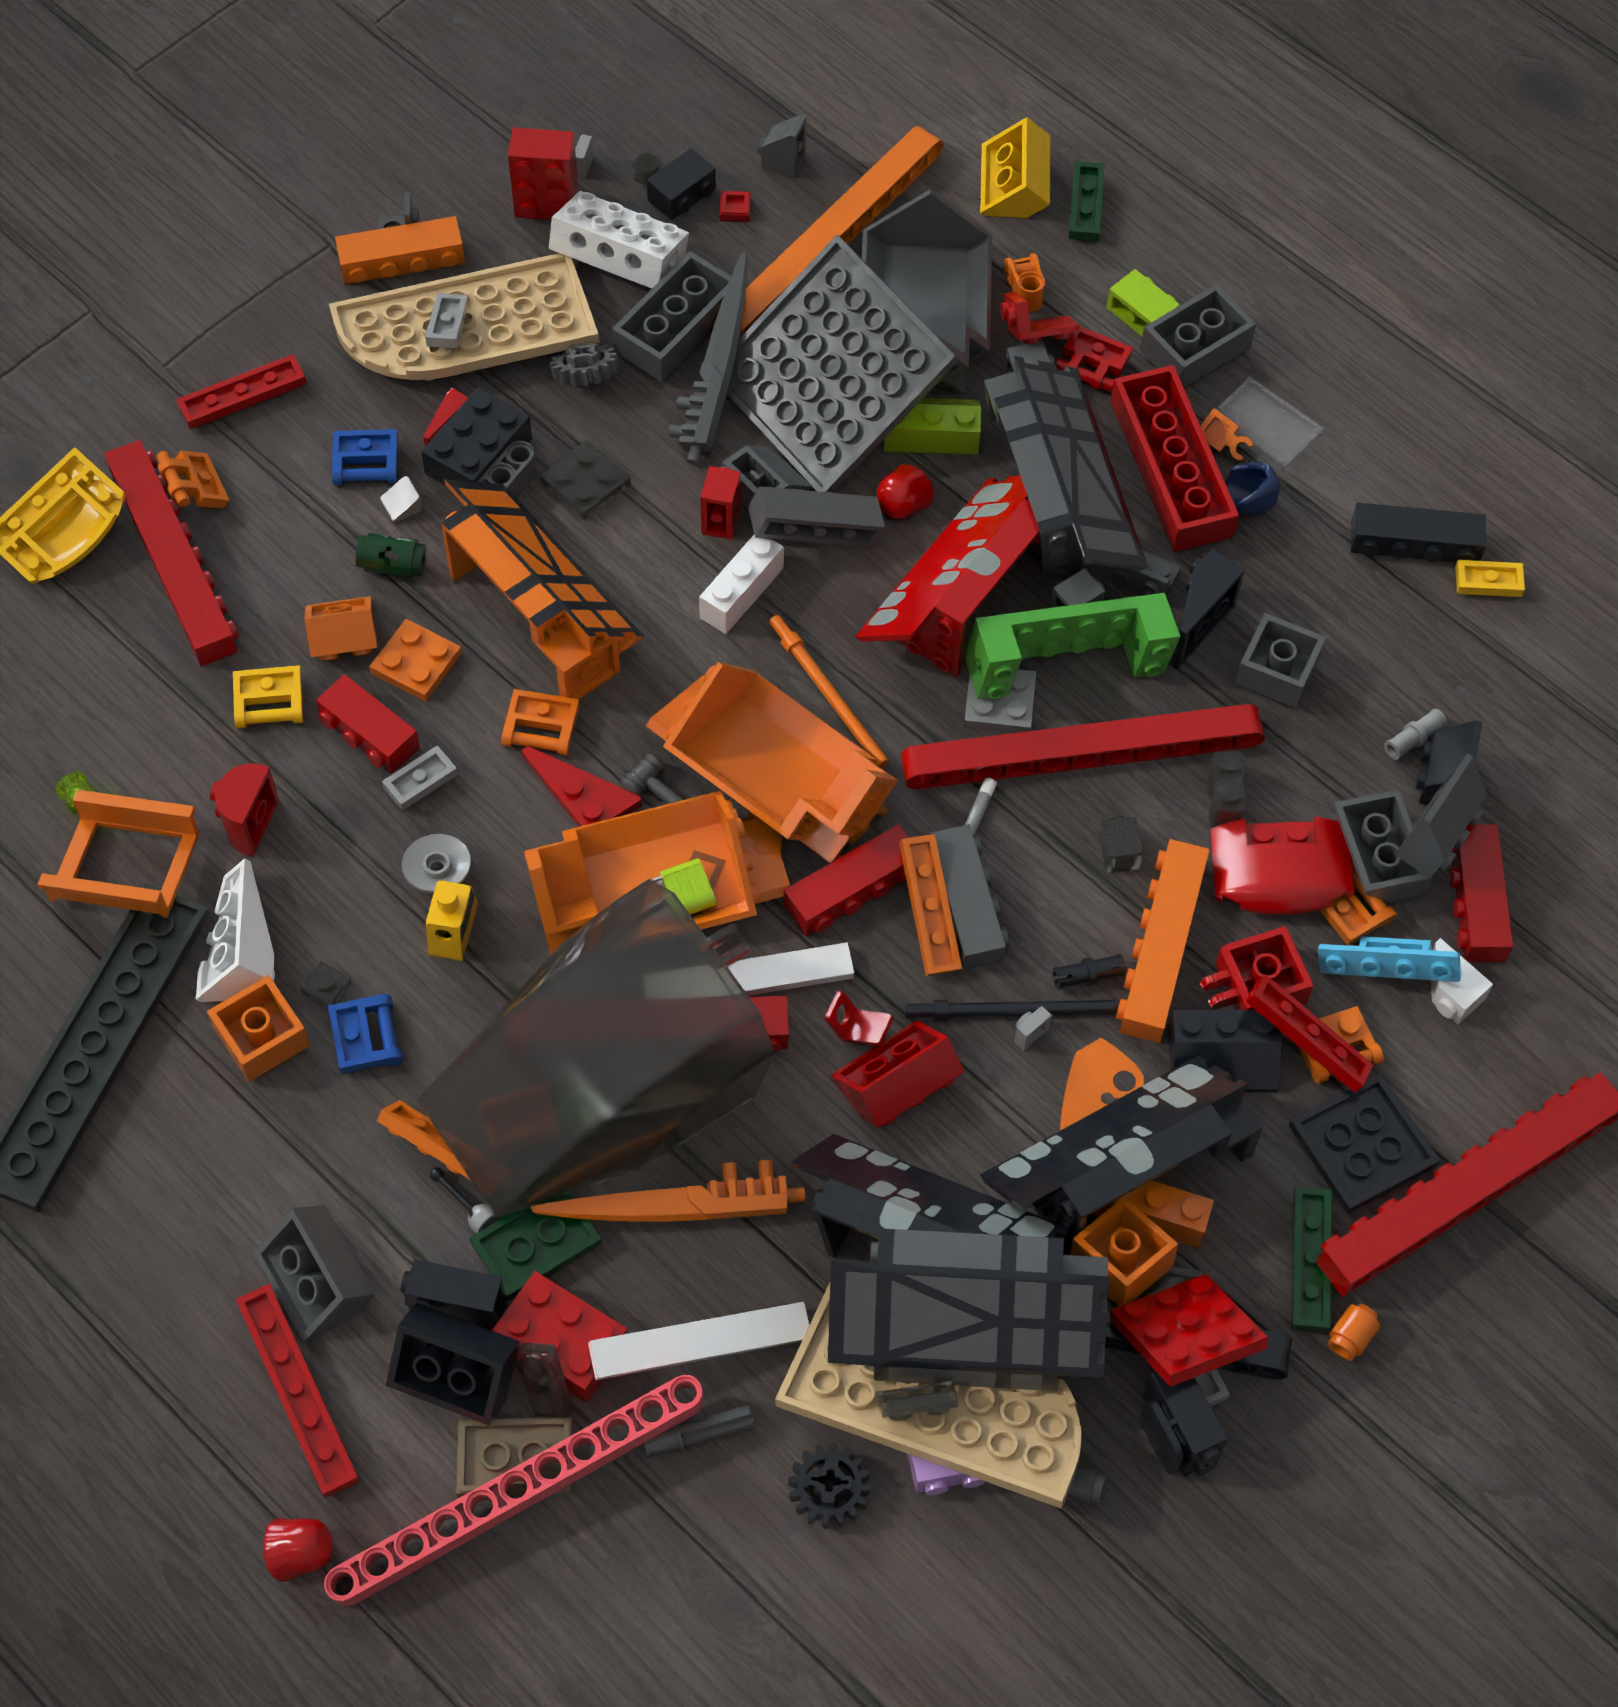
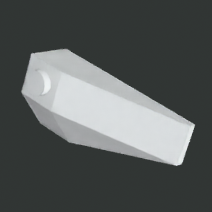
[196,859,275,1002]

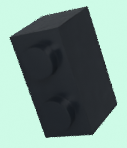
[646,148,716,220]

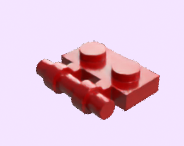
[1055,326,1133,392]

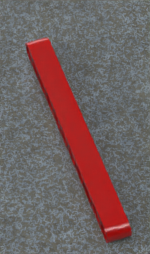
[900,704,1265,789]

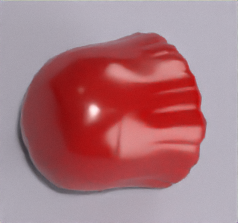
[876,464,934,520]
[263,1518,333,1582]

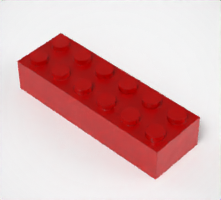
[1110,365,1239,552]

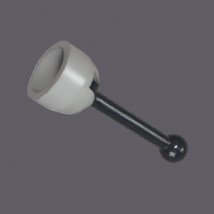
[430,1167,500,1234]

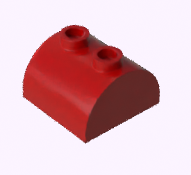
[210,764,280,857]

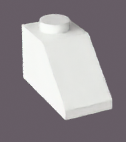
[1430,938,1493,1025]

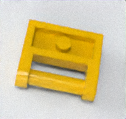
[233,665,304,729]

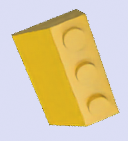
[980,117,1050,218]

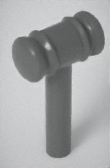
[621,754,684,804]

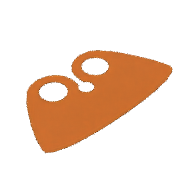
[1060,1037,1144,1130]

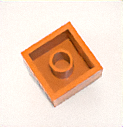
[207,975,310,1082]
[1070,1197,1178,1307]

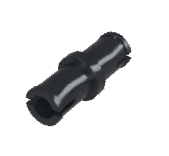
[1052,954,1126,989]

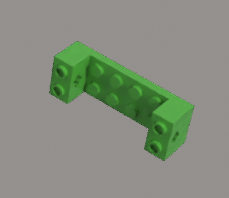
[964,593,1180,699]

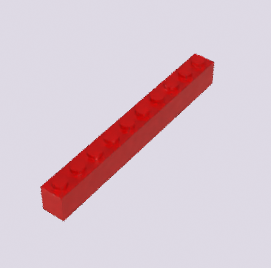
[1316,1072,1618,1298]

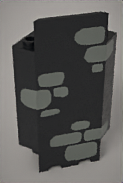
[980,1056,1263,1253]
[790,1134,1070,1259]

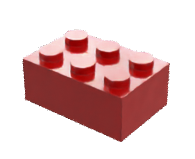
[508,127,579,220]
[492,1271,628,1403]

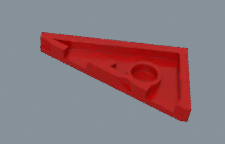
[521,746,642,827]

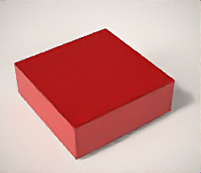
[719,191,751,222]

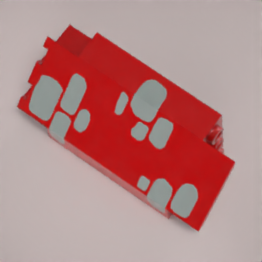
[855,475,1040,677]

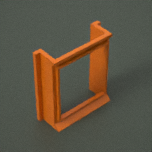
[37,790,200,918]

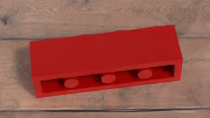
[783,824,909,937]
[1449,824,1513,962]

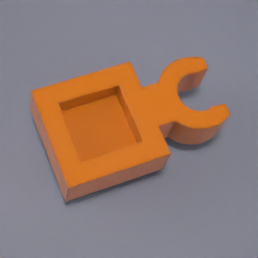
[1200,408,1254,462]

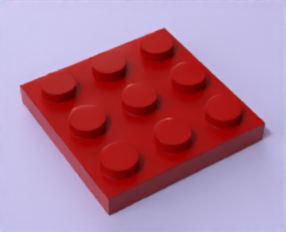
[1110,1274,1268,1387]

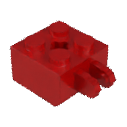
[1200,926,1314,1010]

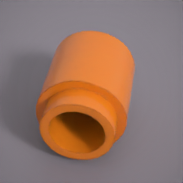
[1328,1304,1381,1361]

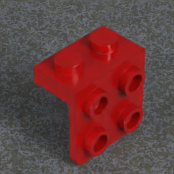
[1001,292,1080,344]

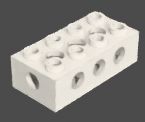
[548,191,689,288]

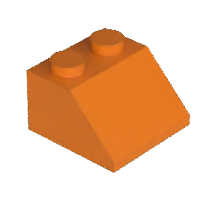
[304,596,377,660]

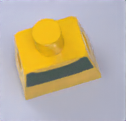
[426,880,478,961]

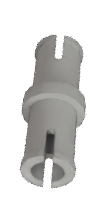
[1384,708,1447,760]

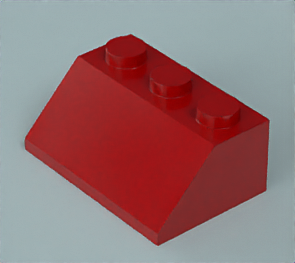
[831,1020,964,1128]

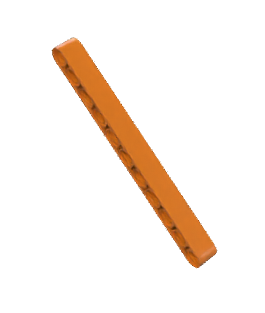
[713,126,944,339]

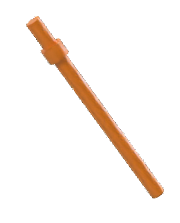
[769,615,889,768]

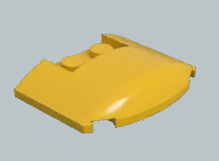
[0,447,126,584]

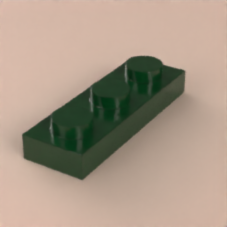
[1068,161,1105,242]

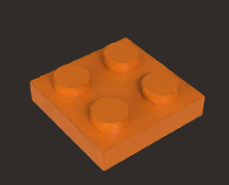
[369,619,462,702]

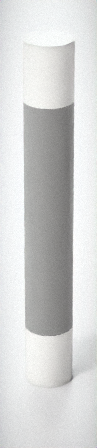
[965,778,997,836]

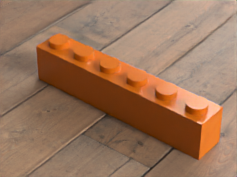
[1116,839,1210,1043]

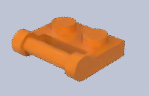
[501,689,580,757]
[1319,863,1398,946]
[1297,1006,1384,1084]

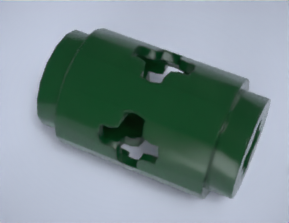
[356,533,427,578]

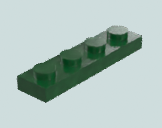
[1291,1186,1332,1333]

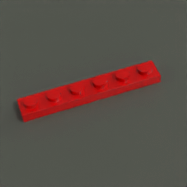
[235,1283,360,1499]

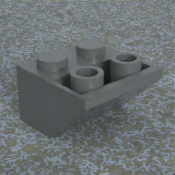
[722,445,812,509]

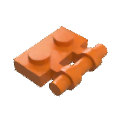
[156,450,230,509]

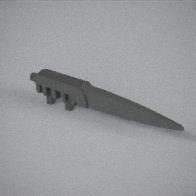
[668,251,748,465]

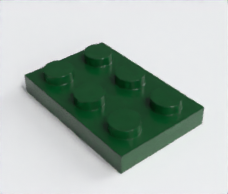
[469,1182,602,1301]

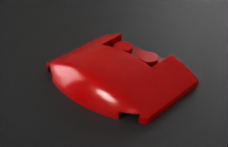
[1210,816,1354,915]

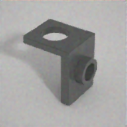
[377,192,419,229]

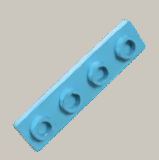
[1318,936,1462,982]

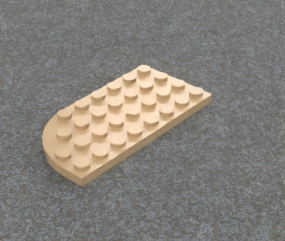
[329,253,600,381]
[775,1283,1081,1509]

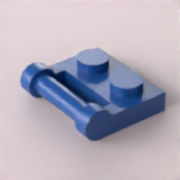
[332,429,398,485]
[328,994,404,1074]

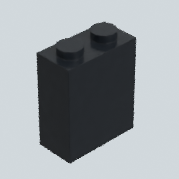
[401,1259,507,1331]

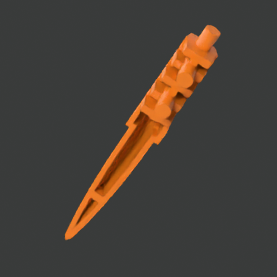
[530,1160,805,1222]

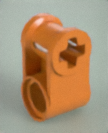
[1004,253,1045,313]

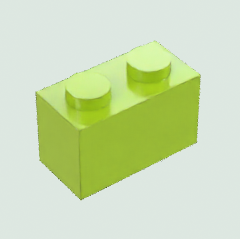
[1107,269,1180,336]

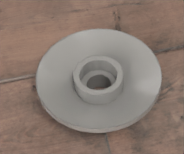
[402,834,471,893]

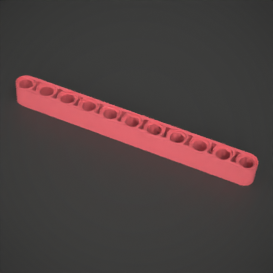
[324,1375,704,1607]

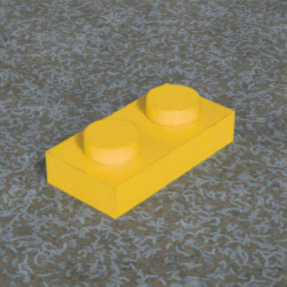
[1455,560,1525,597]

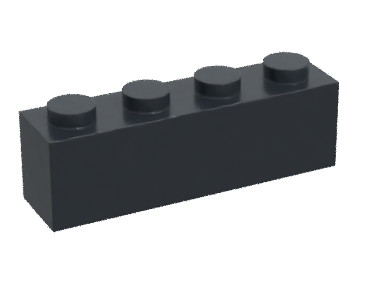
[1350,503,1486,562]

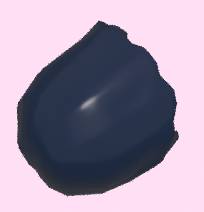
[1224,462,1281,516]

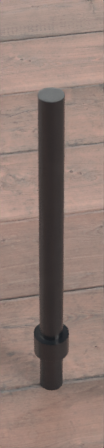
[905,1000,1116,1021]

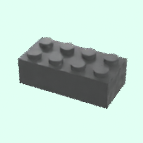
[612,251,731,382]

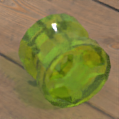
[55,771,98,814]

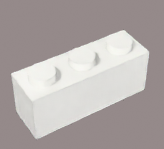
[699,534,784,634]

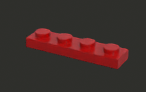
[176,354,307,429]
[1246,974,1374,1093]

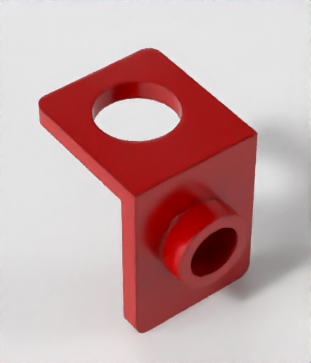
[825,991,893,1046]

